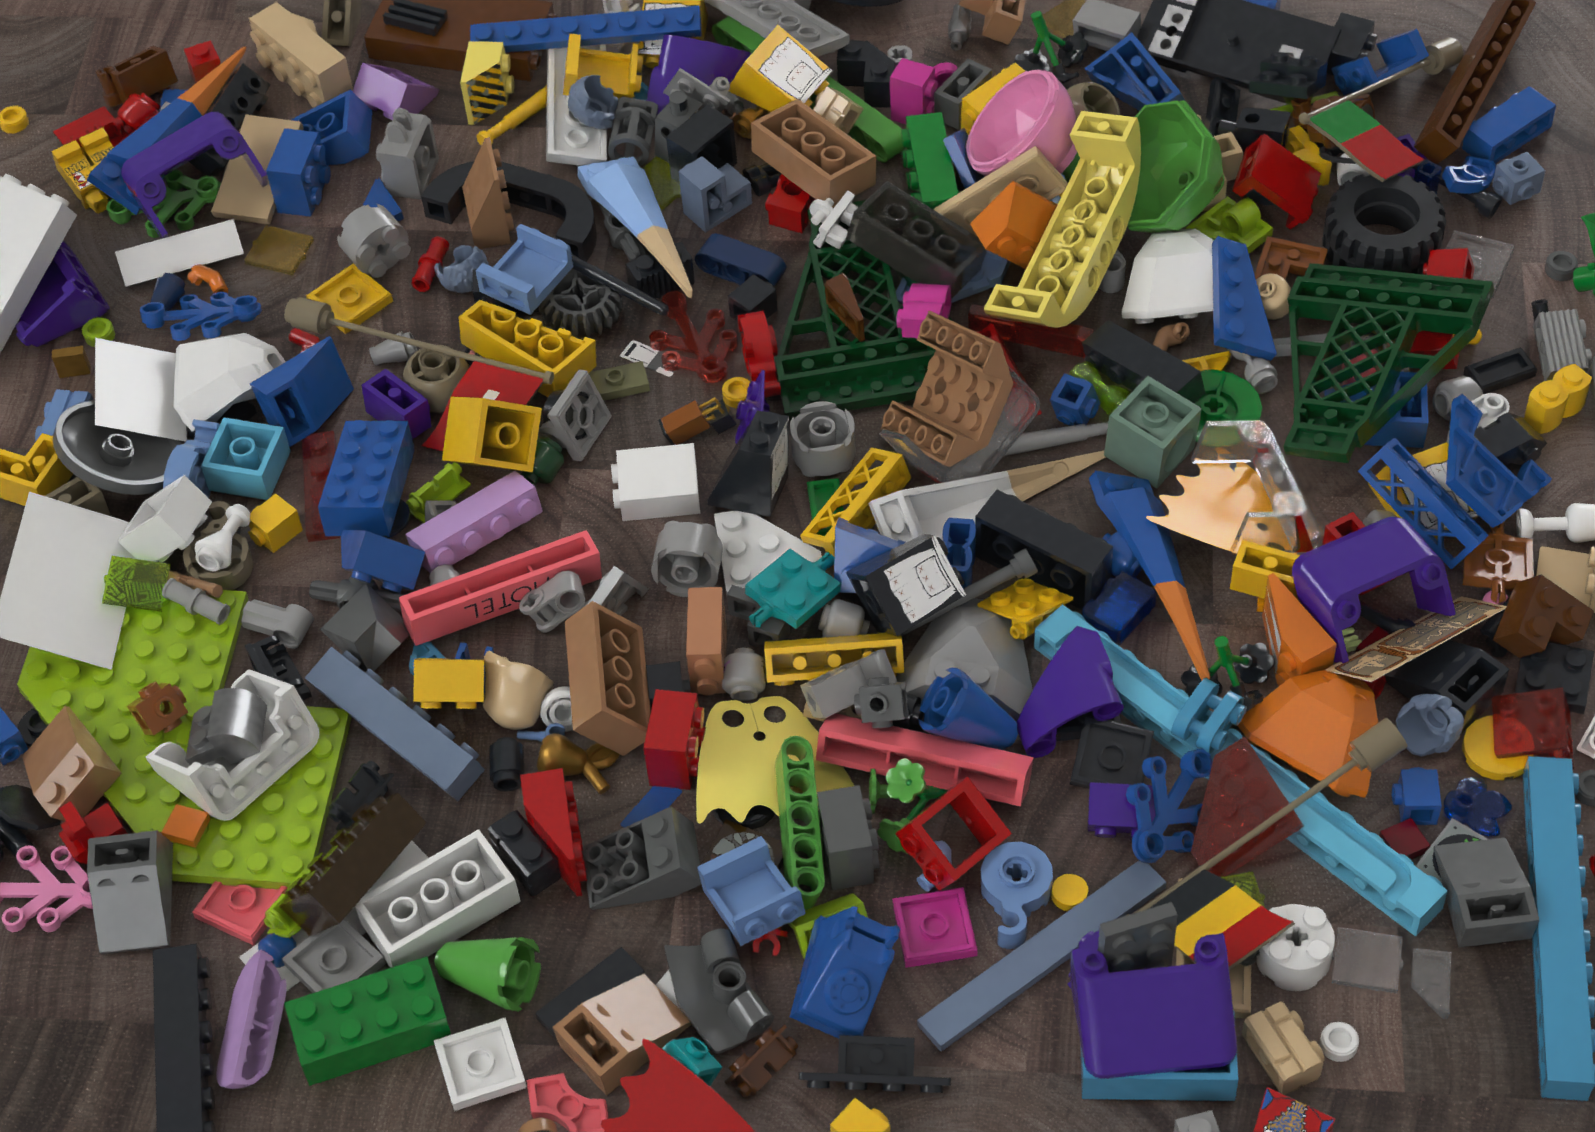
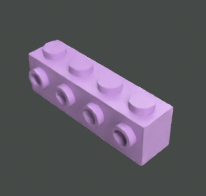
[405,471,543,573]

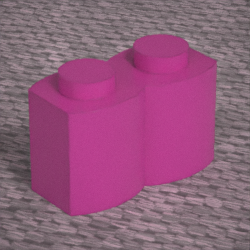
[897,283,952,338]

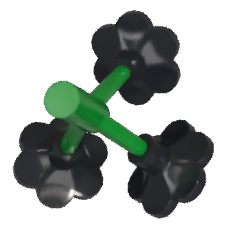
[1014,11,1089,84]
[1181,636,1275,711]

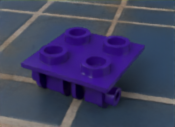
[735,370,770,444]

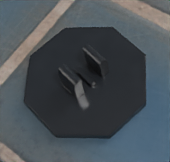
[0,784,61,830]

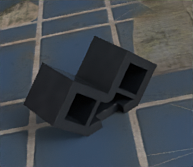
[837,40,895,108]
[1474,412,1547,467]

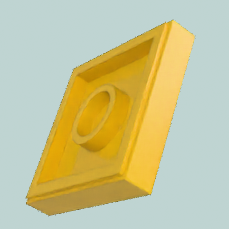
[306,263,393,334]

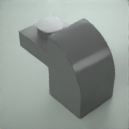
[727,585,791,649]

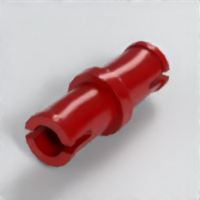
[411,236,449,292]

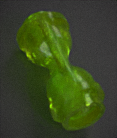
[1069,361,1131,416]

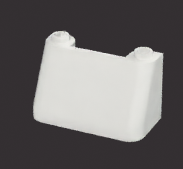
[146,669,319,821]

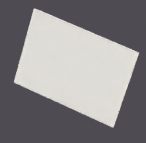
[95,338,187,442]

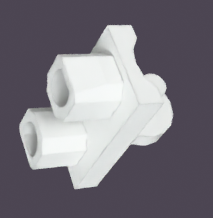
[809,190,865,249]

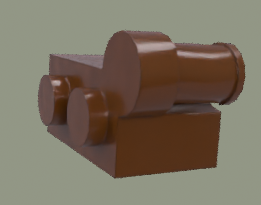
[96,46,178,107]

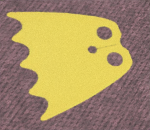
[696,696,855,824]

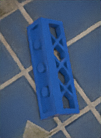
[1358,438,1489,570]

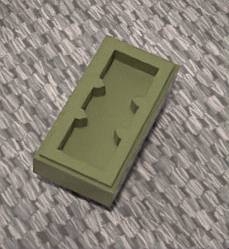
[589,361,650,401]

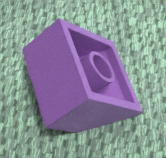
[353,63,440,120]

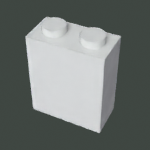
[611,443,700,521]

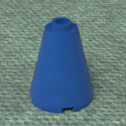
[919,668,1018,750]

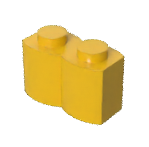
[1524,364,1592,434]

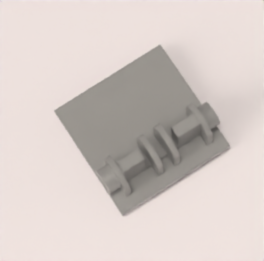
[663,68,730,112]

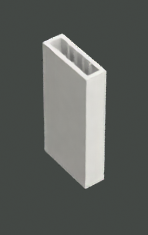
[0,174,77,353]

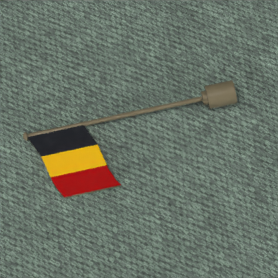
[1126,718,1408,970]

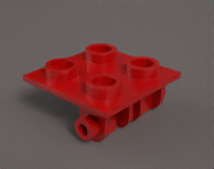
[53,106,129,155]

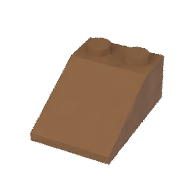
[22,706,121,821]

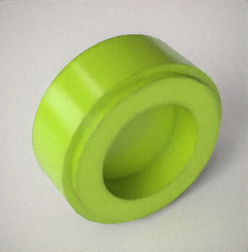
[82,317,115,347]

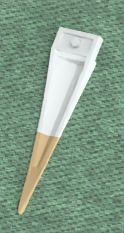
[868,450,1106,542]

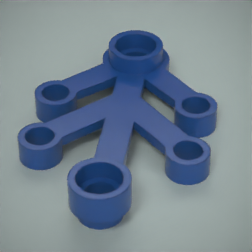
[140,292,262,341]
[1126,749,1213,863]

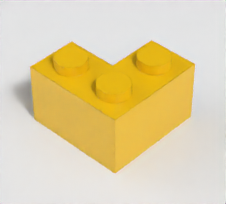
[0,433,73,506]
[413,658,484,709]

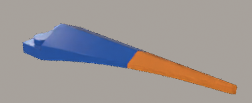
[87,46,246,215]
[1089,470,1210,681]

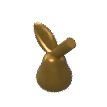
[537,733,620,795]

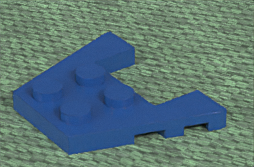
[1446,394,1552,528]

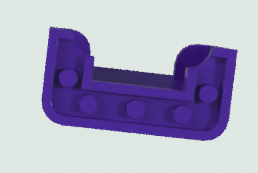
[16,240,110,347]

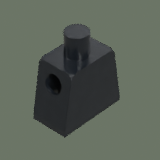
[1217,107,1291,156]

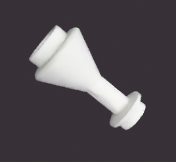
[195,504,251,571]

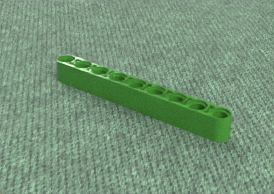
[712,15,907,163]

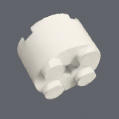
[1256,904,1335,991]

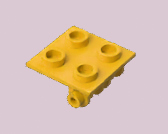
[977,579,1073,640]

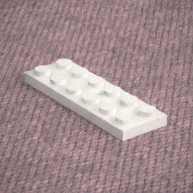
[546,44,607,166]

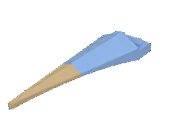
[577,157,693,298]

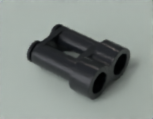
[742,163,781,197]

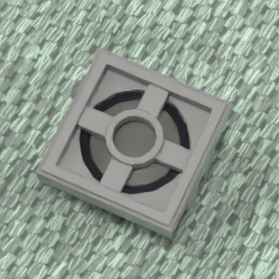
[539,370,612,461]

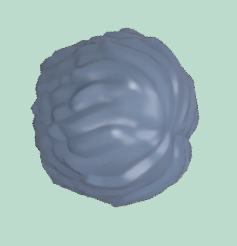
[568,75,618,129]
[435,245,488,293]
[1396,694,1464,756]

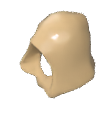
[483,651,554,731]

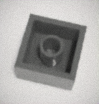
[817,785,880,890]

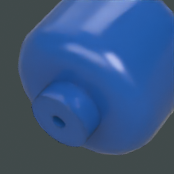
[258,932,297,968]

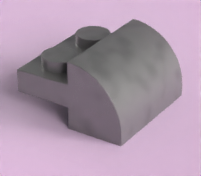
[185,688,267,765]

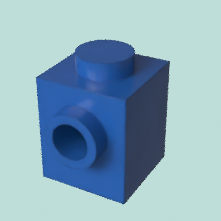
[1392,767,1442,825]

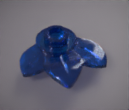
[1443,776,1512,836]

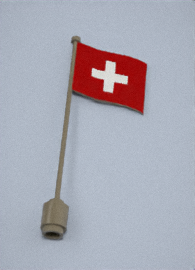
[284,297,554,451]

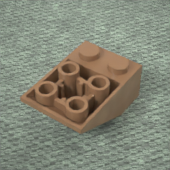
[462,137,514,249]
[553,974,692,1096]

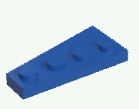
[1212,236,1277,361]

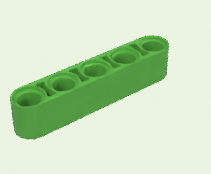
[775,736,825,910]

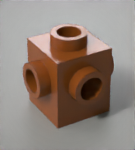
[127,681,188,735]

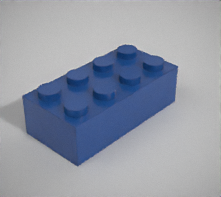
[318,420,415,537]

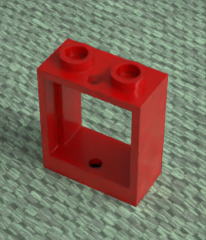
[895,777,1012,891]

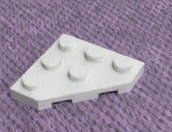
[714,511,822,594]

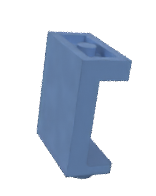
[476,224,573,315]
[697,836,806,946]

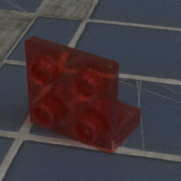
[1492,687,1574,769]

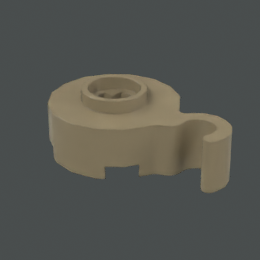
[183,501,254,591]

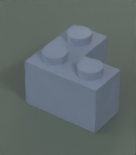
[679,156,752,233]

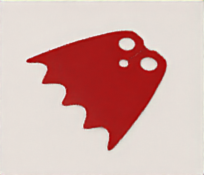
[601,1039,755,1132]

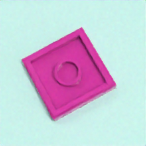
[892,887,977,968]

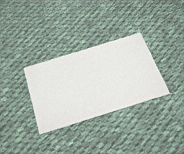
[0,492,137,670]

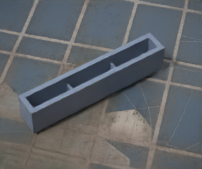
[305,647,485,801]

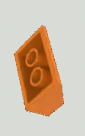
[970,181,1057,269]

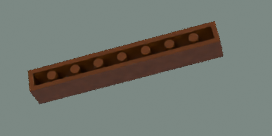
[1413,0,1536,165]

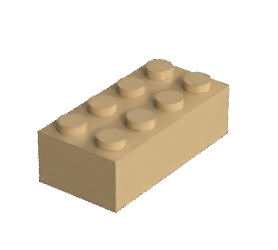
[249,2,353,108]

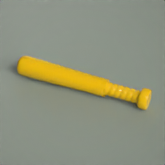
[477,85,547,146]

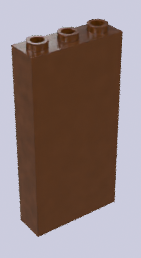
[364,0,558,82]

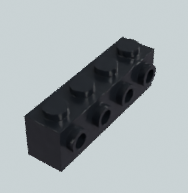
[189,63,271,176]
[1082,320,1206,403]

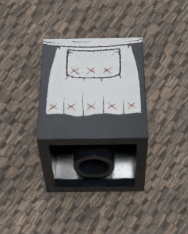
[708,410,789,517]
[846,534,966,636]

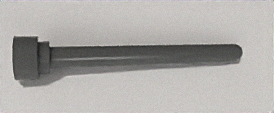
[901,548,1038,636]

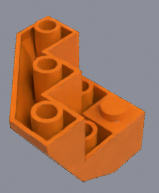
[1237,669,1378,798]

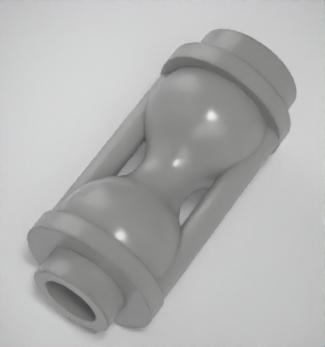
[1228,349,1278,394]

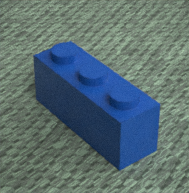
[1462,86,1556,164]

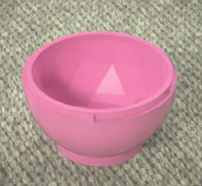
[965,70,1077,177]

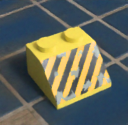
[460,41,514,125]

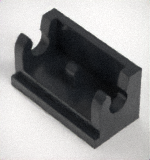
[245,636,312,700]

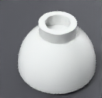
[540,686,573,732]

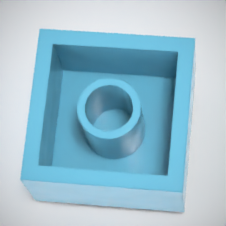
[201,417,291,500]

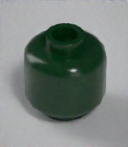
[520,436,564,486]

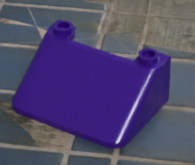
[1070,933,1237,1079]

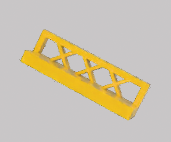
[800,447,911,557]

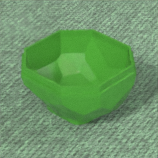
[1127,100,1225,233]

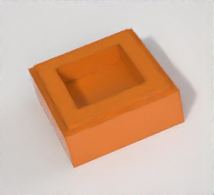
[161,804,211,848]

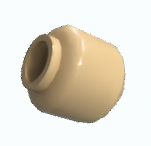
[1256,273,1291,320]

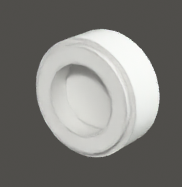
[1320,1022,1359,1062]

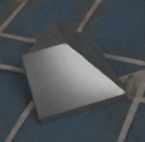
[320,583,409,672]

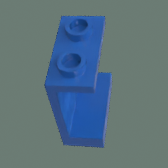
[1331,29,1429,95]

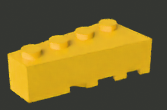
[459,300,597,397]

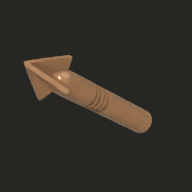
[153,564,223,598]

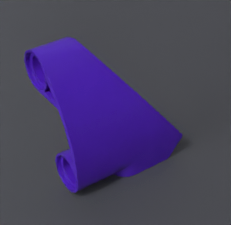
[646,35,751,115]
[1017,626,1124,758]

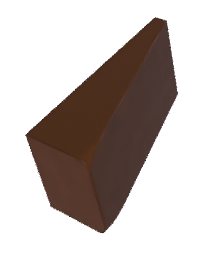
[825,273,865,341]

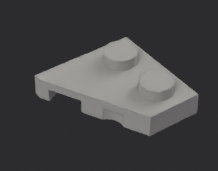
[584,566,649,616]

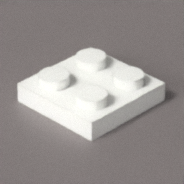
[434,1018,527,1111]

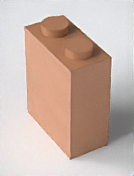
[686,587,727,696]

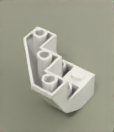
[1122,229,1214,324]
[173,333,286,432]

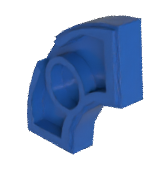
[1442,156,1496,194]

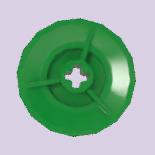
[1194,369,1262,445]

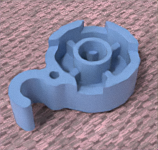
[163,419,220,498]
[981,842,1053,949]

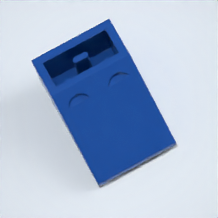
[250,336,354,447]
[1324,372,1429,448]

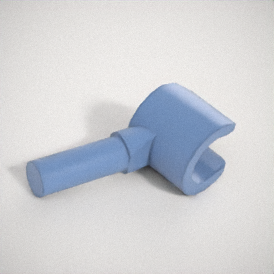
[517,723,565,742]

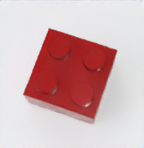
[643,689,706,790]

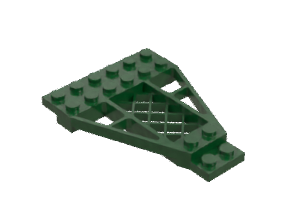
[774,199,952,421]
[1283,263,1494,463]

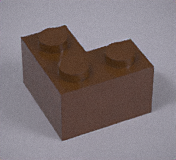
[1493,574,1594,658]

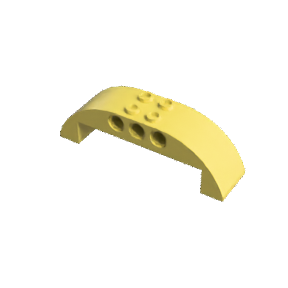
[983,111,1141,328]

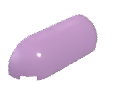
[216,950,287,1089]

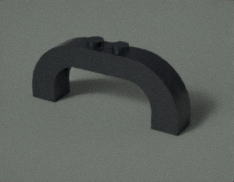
[421,161,597,262]

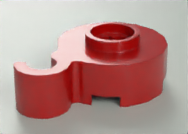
[737,311,781,398]

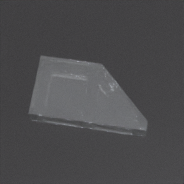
[1411,948,1451,1019]

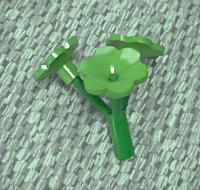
[869,758,948,854]

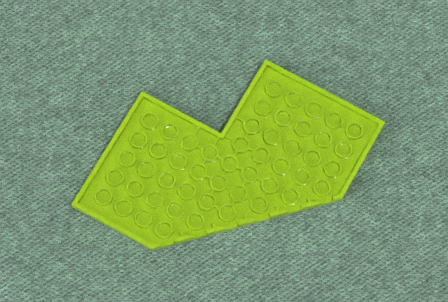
[17,583,352,889]

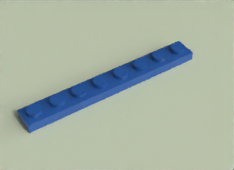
[470,6,701,53]

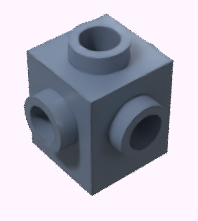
[1492,152,1545,205]

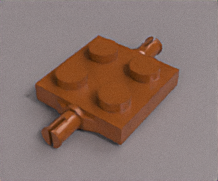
[1462,522,1534,603]

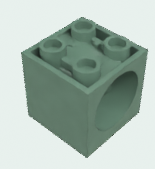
[1104,376,1202,488]

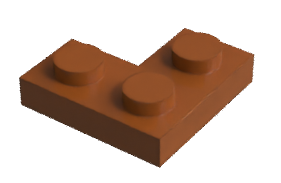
[1254,236,1328,281]

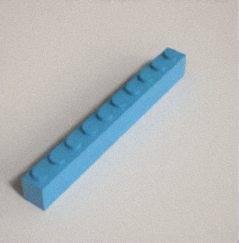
[1522,756,1595,1101]

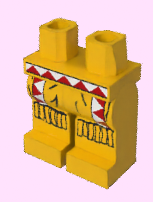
[51,127,114,214]

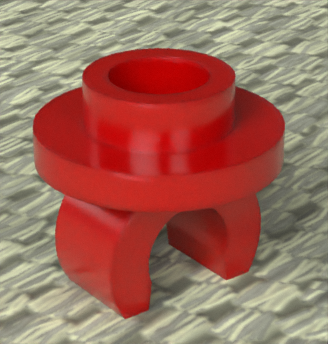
[753,926,788,956]

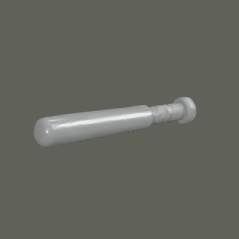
[998,421,1108,456]

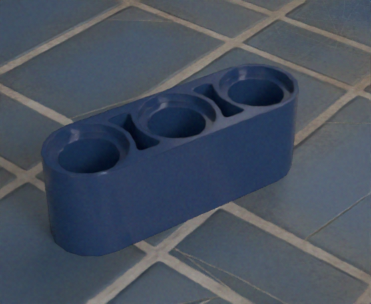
[694,233,787,287]

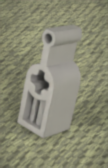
[800,649,897,719]

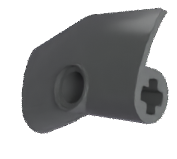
[664,929,774,1054]

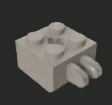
[376,108,439,200]

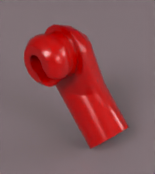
[289,328,321,353]

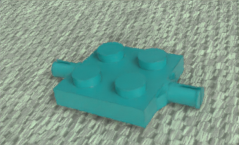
[745,548,841,629]

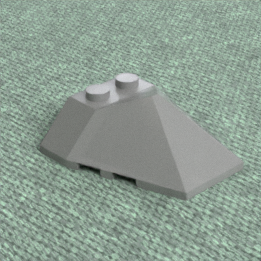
[896,598,1033,722]

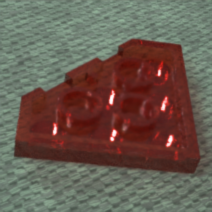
[1191,736,1304,878]

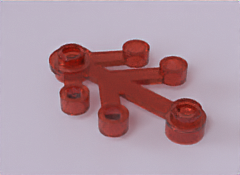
[649,291,738,383]

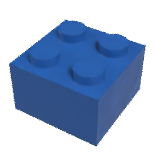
[266,128,331,217]

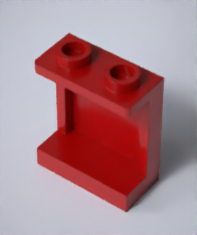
[1232,134,1321,230]

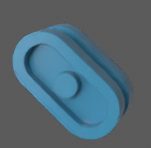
[1171,678,1247,754]

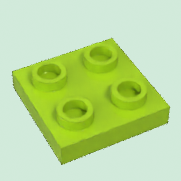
[1186,196,1273,253]

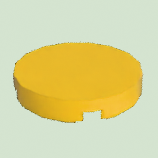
[1462,715,1535,780]

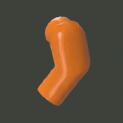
[187,264,228,293]

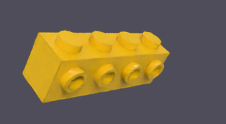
[764,633,904,686]

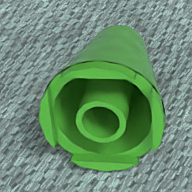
[434,937,541,1012]

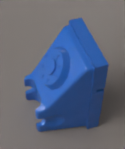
[790,906,900,1039]

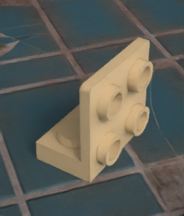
[1536,546,1595,613]

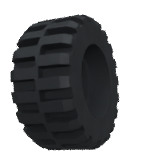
[1322,174,1446,274]

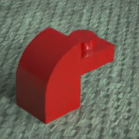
[58,801,128,864]

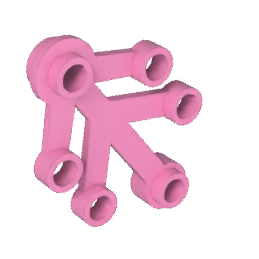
[0,845,93,932]

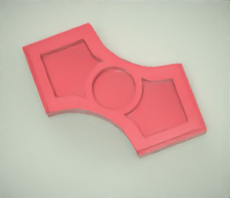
[527,1073,609,1132]

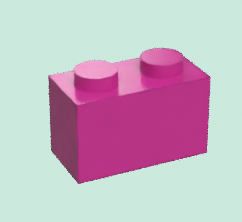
[890,58,938,124]

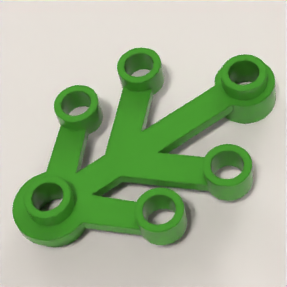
[106,170,221,238]

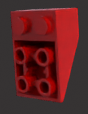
[520,768,587,897]

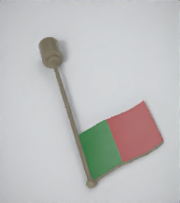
[1299,37,1463,182]

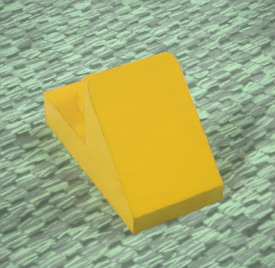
[1286,125,1332,186]

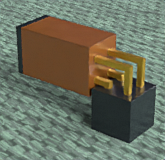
[658,397,737,445]

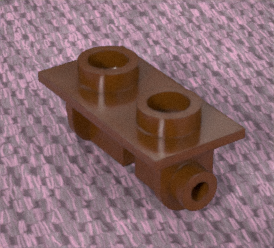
[725,1025,798,1098]

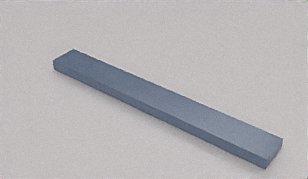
[917,861,1166,1052]

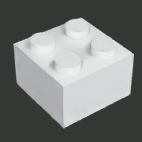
[118,475,212,567]

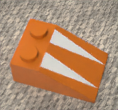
[1262,573,1337,686]

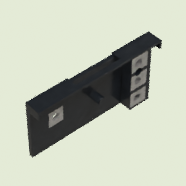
[1137,0,1342,105]

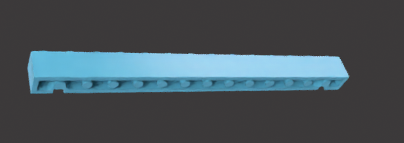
[1034,604,1448,937]

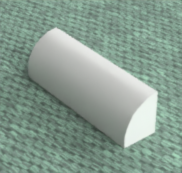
[115,219,244,287]

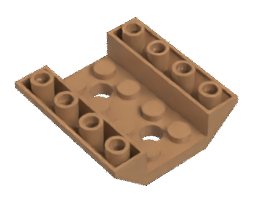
[880,311,1013,467]

